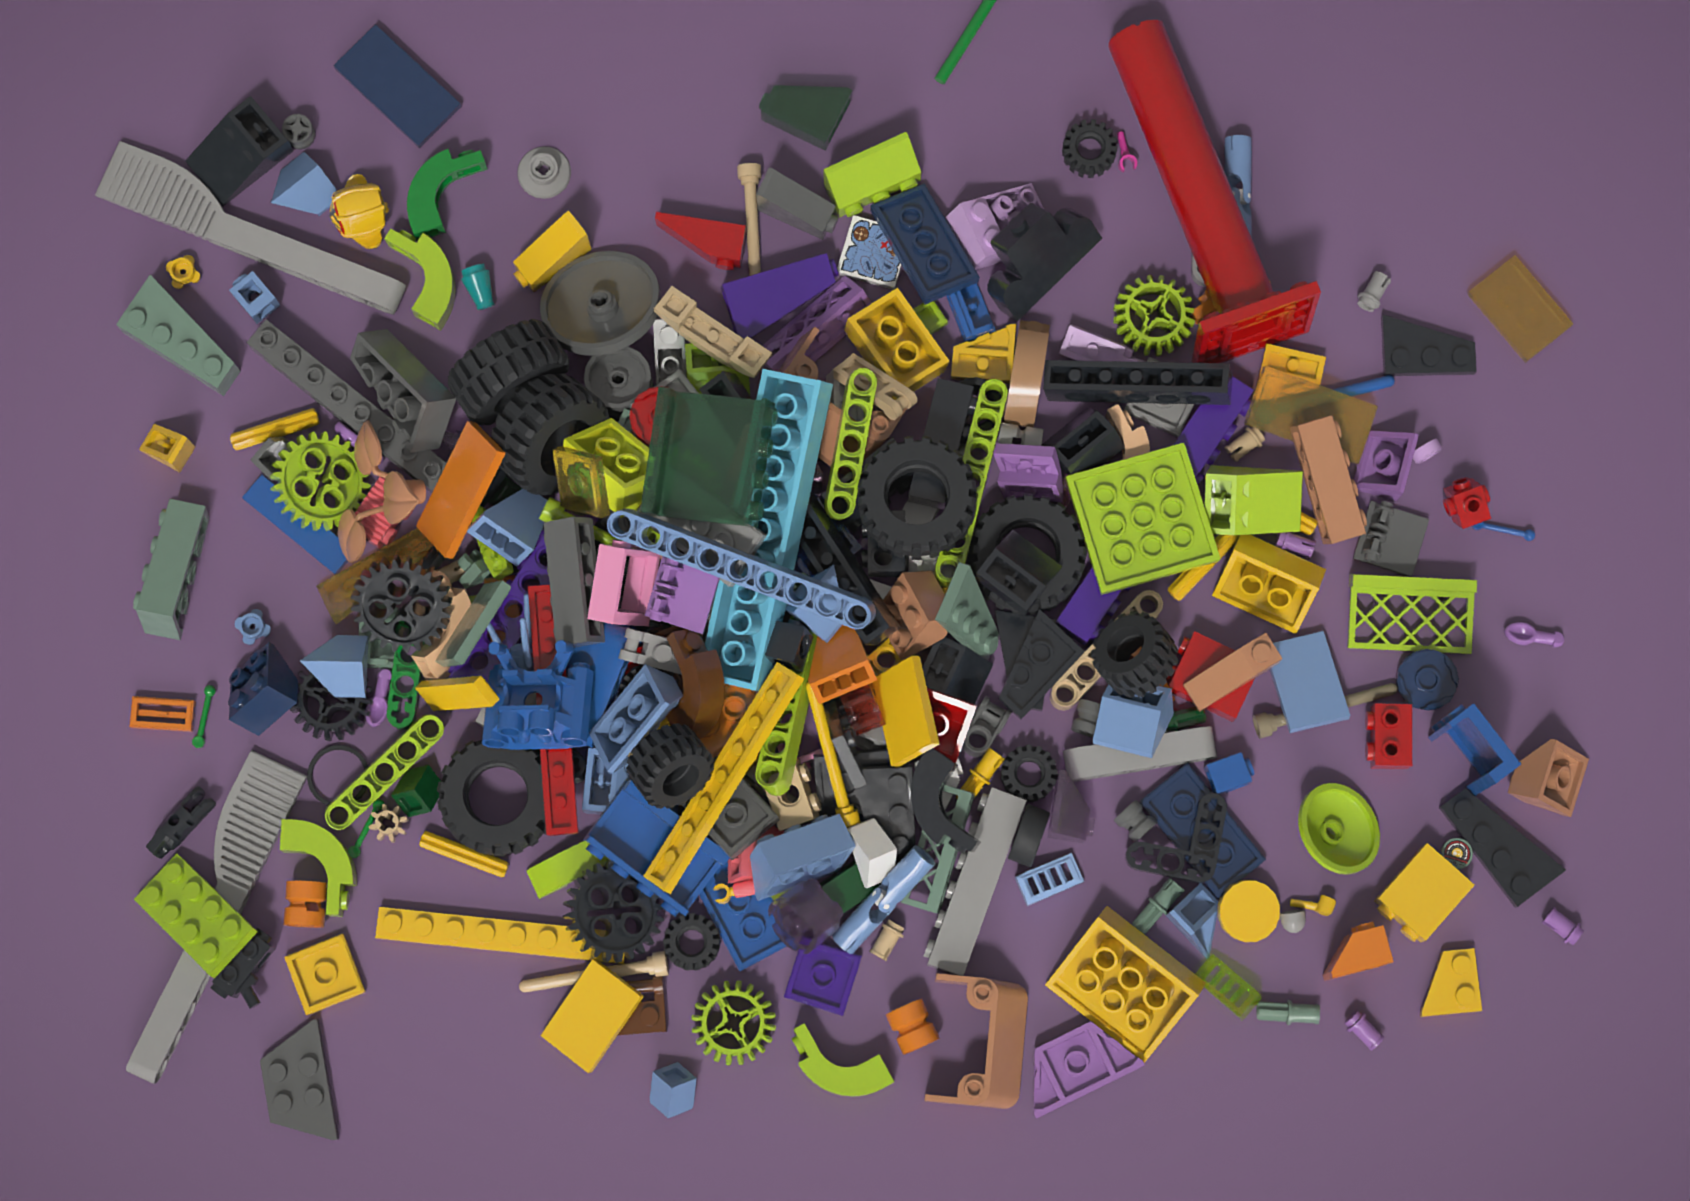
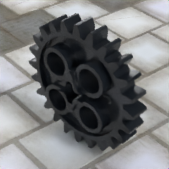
[351,555,453,653]
[563,860,664,963]

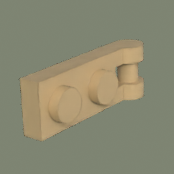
[833,353,917,420]

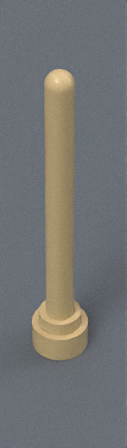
[737,163,762,276]
[519,951,669,993]

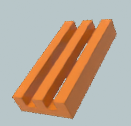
[129,696,196,732]

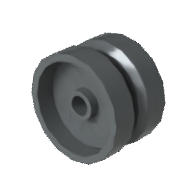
[584,346,654,422]

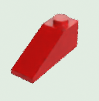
[655,212,747,270]

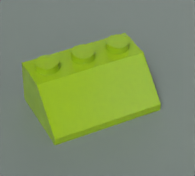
[823,132,921,218]

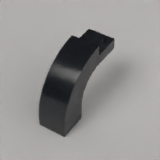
[911,748,981,854]

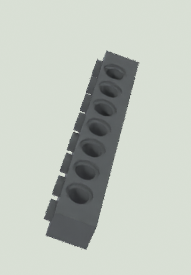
[246,319,446,494]

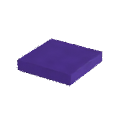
[784,937,862,1016]

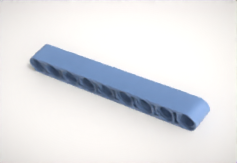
[607,508,876,629]

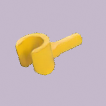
[1290,895,1336,916]

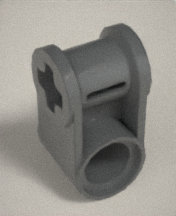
[963,696,1012,757]

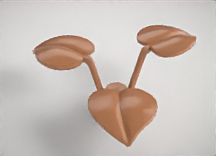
[338,420,426,563]

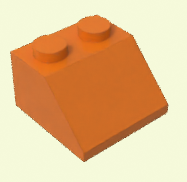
[1323,922,1394,981]

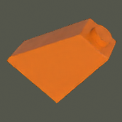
[808,625,877,705]

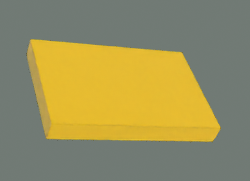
[873,656,939,767]
[540,959,644,1073]

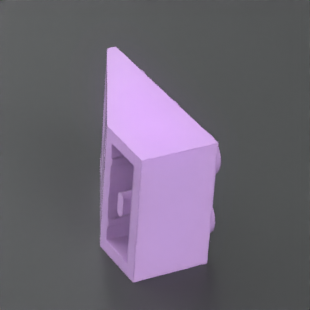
[945,183,1044,270]

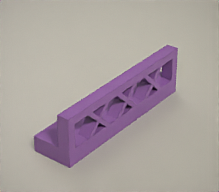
[762,275,872,372]

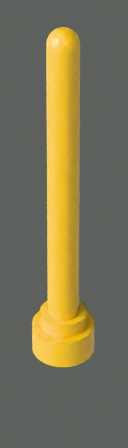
[806,681,861,827]

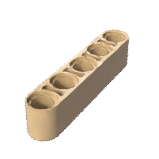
[1050,590,1163,711]

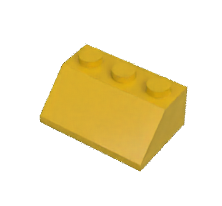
[1212,535,1326,634]

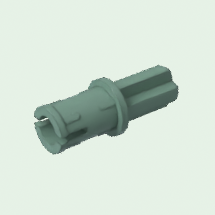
[1132,877,1185,934]
[1256,1000,1320,1025]

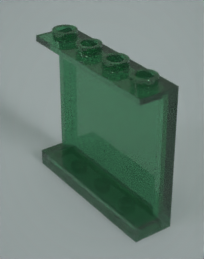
[640,387,778,528]

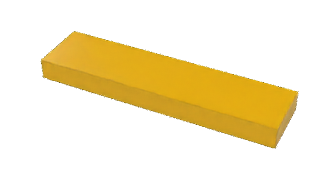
[415,676,500,711]

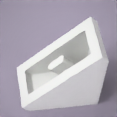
[847,818,897,888]

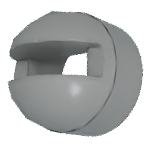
[1280,910,1306,933]

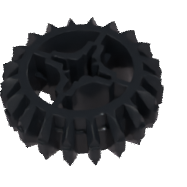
[290,671,374,742]

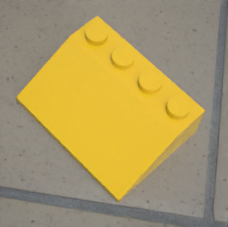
[1045,906,1206,1063]

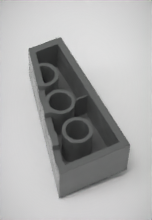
[350,329,456,453]

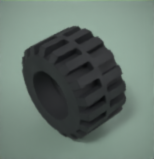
[1091,611,1178,698]
[626,723,714,809]

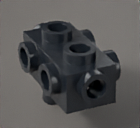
[210,928,276,1009]

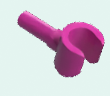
[1117,132,1137,173]

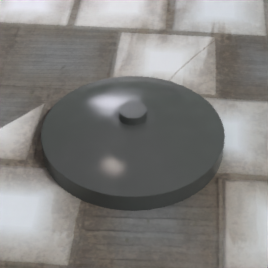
[540,251,661,356]

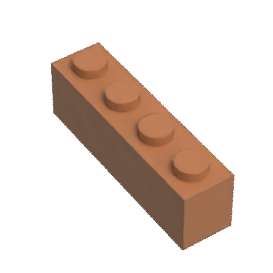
[1289,415,1367,544]

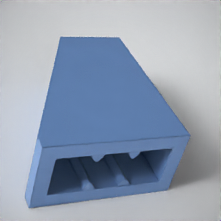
[467,489,547,566]

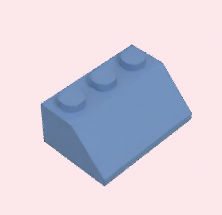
[589,664,683,774]
[750,814,856,901]

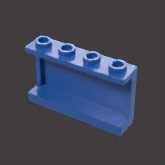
[1428,703,1521,796]
[583,779,730,917]

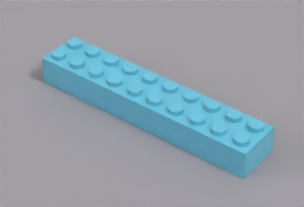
[705,369,833,691]

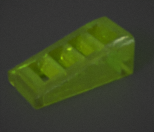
[1195,954,1262,1021]

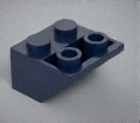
[228,642,298,736]

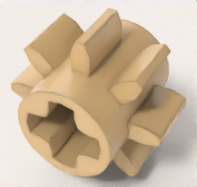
[369,804,409,843]

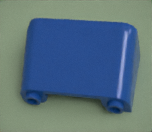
[566,622,648,748]

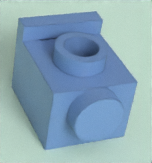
[229,271,280,324]

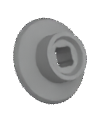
[517,146,571,199]

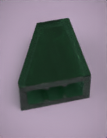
[759,85,852,151]

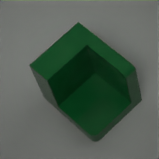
[391,765,441,818]

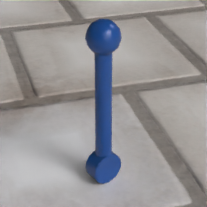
[1472,522,1535,541]

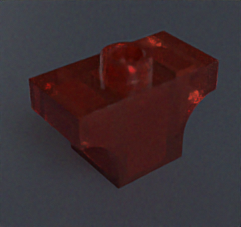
[840,683,886,736]

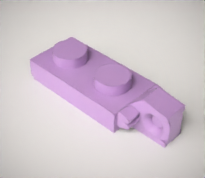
[1059,324,1145,362]

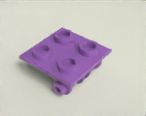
[645,556,720,634]

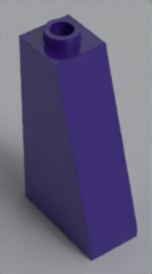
[720,253,838,339]

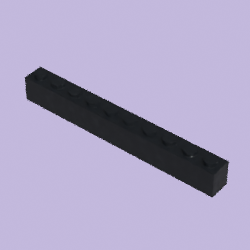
[699,371,901,645]

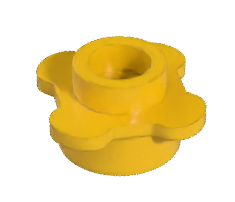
[166,255,201,289]

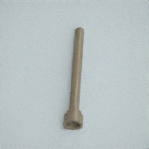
[1252,683,1398,739]

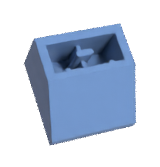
[1093,684,1174,758]

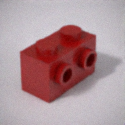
[1365,703,1413,769]

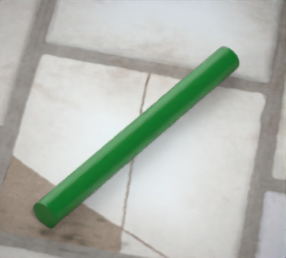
[934,0,997,85]

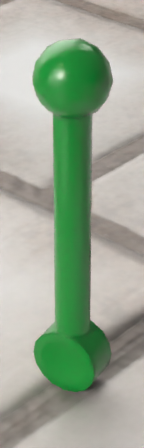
[192,685,216,748]
[348,799,385,858]

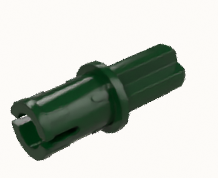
[1165,706,1206,733]

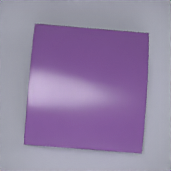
[993,443,1064,502]

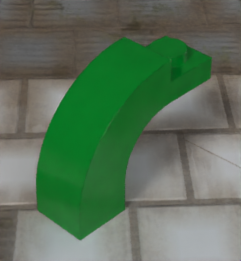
[407,149,488,242]

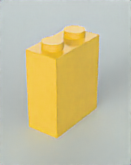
[1374,843,1475,942]

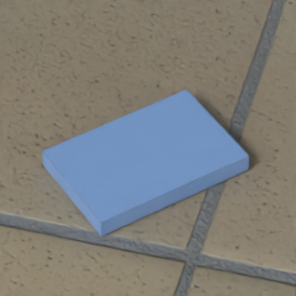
[1270,631,1350,733]

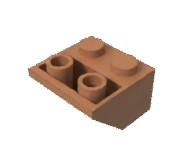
[883,571,948,660]

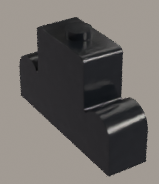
[987,203,1103,322]

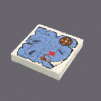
[837,215,902,290]

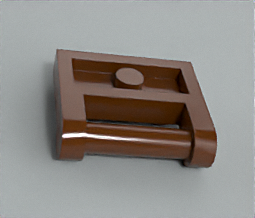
[617,976,667,1036]

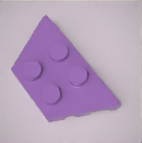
[1034,1021,1145,1119]

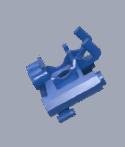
[482,640,594,750]

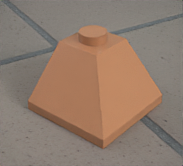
[1507,739,1589,817]

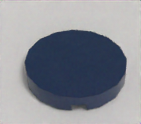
[1396,649,1459,711]

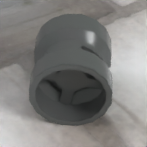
[1071,699,1100,738]
[1114,800,1157,843]

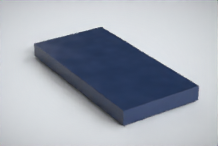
[333,24,462,148]
[870,183,980,305]
[1139,763,1266,899]

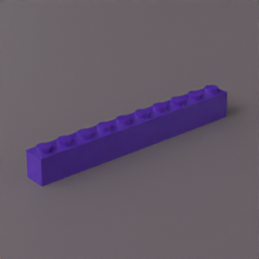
[1055,376,1254,646]

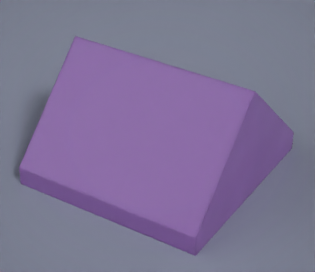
[1353,430,1419,501]

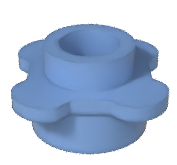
[235,609,271,645]

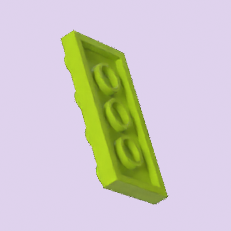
[134,853,258,978]

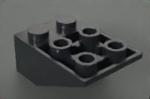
[185,96,294,206]

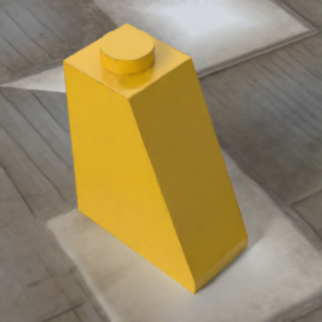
[513,210,592,292]

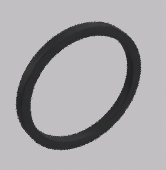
[307,745,368,807]

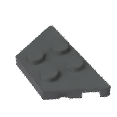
[260,1019,339,1140]

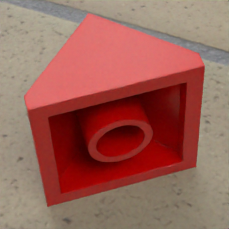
[927,688,977,763]

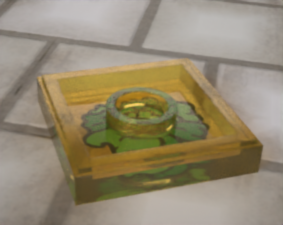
[553,446,610,518]

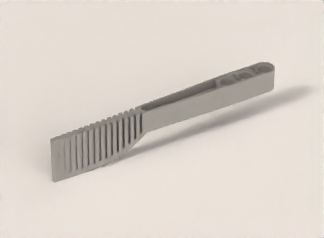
[95,141,407,315]
[126,750,307,1085]

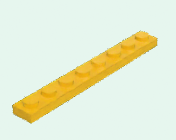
[643,662,804,894]
[375,907,625,964]

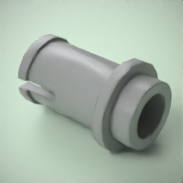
[1357,271,1391,312]

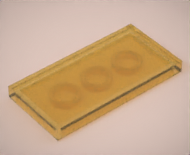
[1244,366,1378,464]

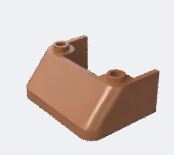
[778,327,907,475]
[924,973,1028,1109]

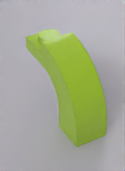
[384,228,456,331]
[280,819,357,917]
[791,1023,894,1097]

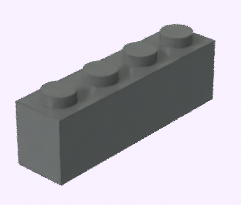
[544,517,605,648]

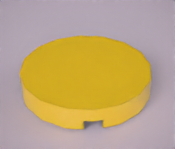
[1217,880,1280,942]

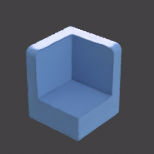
[650,1062,697,1118]

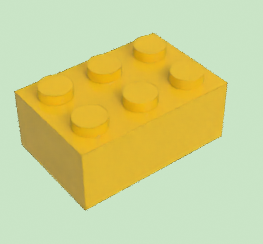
[844,287,950,400]

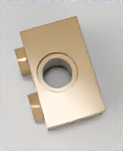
[765,759,821,831]

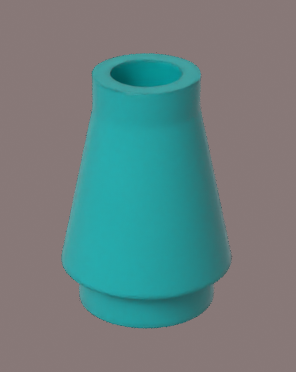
[461,263,495,311]

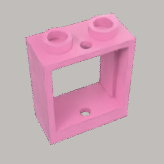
[587,539,660,627]

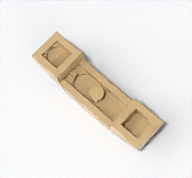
[654,286,772,378]

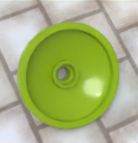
[1298,783,1380,874]

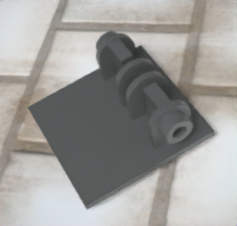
[1353,501,1429,577]

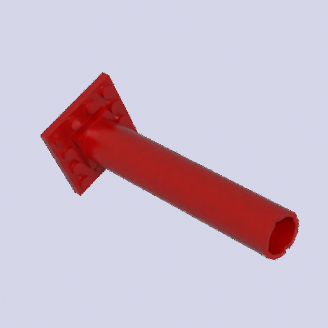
[1108,20,1321,363]

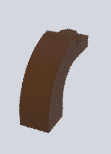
[666,629,724,739]

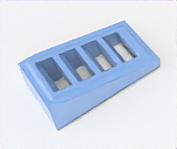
[1015,853,1084,906]

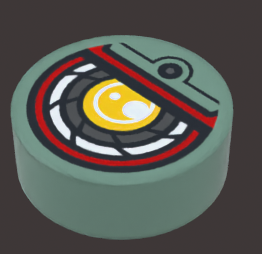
[1440,838,1473,870]

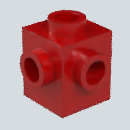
[1443,477,1491,529]

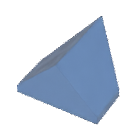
[271,152,337,216]
[785,565,842,643]
[300,635,369,698]
[1166,883,1219,961]

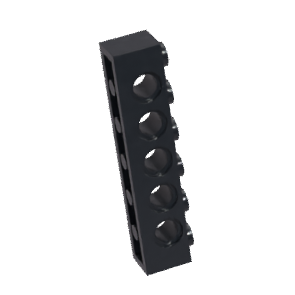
[1043,360,1232,405]

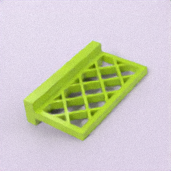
[1347,574,1477,654]

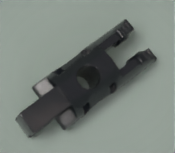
[146,786,216,859]

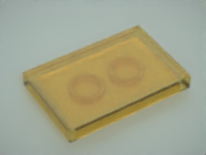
[1467,255,1574,363]

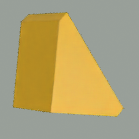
[139,424,195,473]

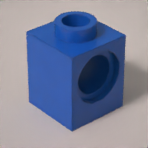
[1204,752,1255,795]

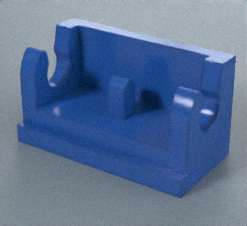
[946,283,996,342]

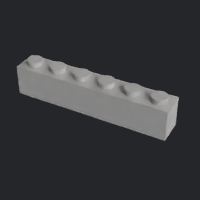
[924,788,1027,976]

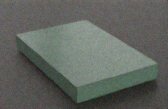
[436,580,511,667]

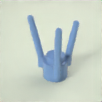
[487,593,534,671]

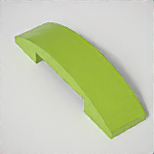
[526,841,609,899]

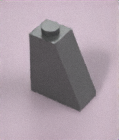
[756,167,839,240]

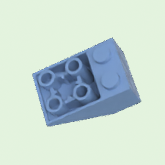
[582,748,679,815]

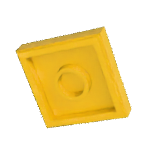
[284,934,366,1016]

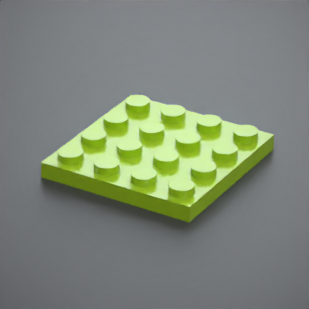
[1065,443,1221,595]

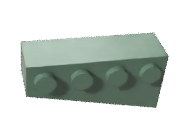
[116,275,241,396]
[133,499,209,640]

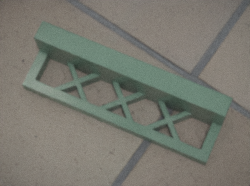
[901,785,975,913]

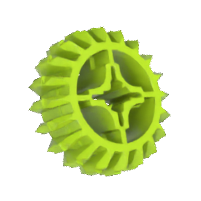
[1113,275,1195,356]
[691,980,776,1066]

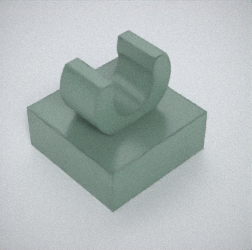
[457,549,491,589]

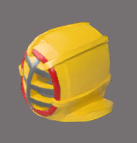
[329,174,389,249]

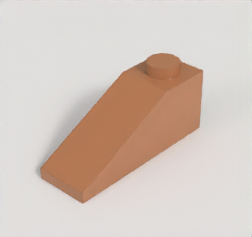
[1183,633,1283,712]

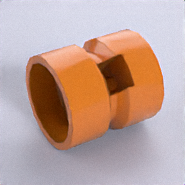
[283,881,327,928]
[885,998,940,1055]

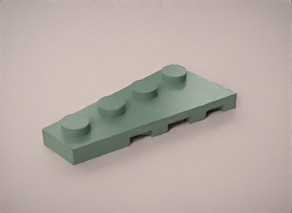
[935,562,999,661]

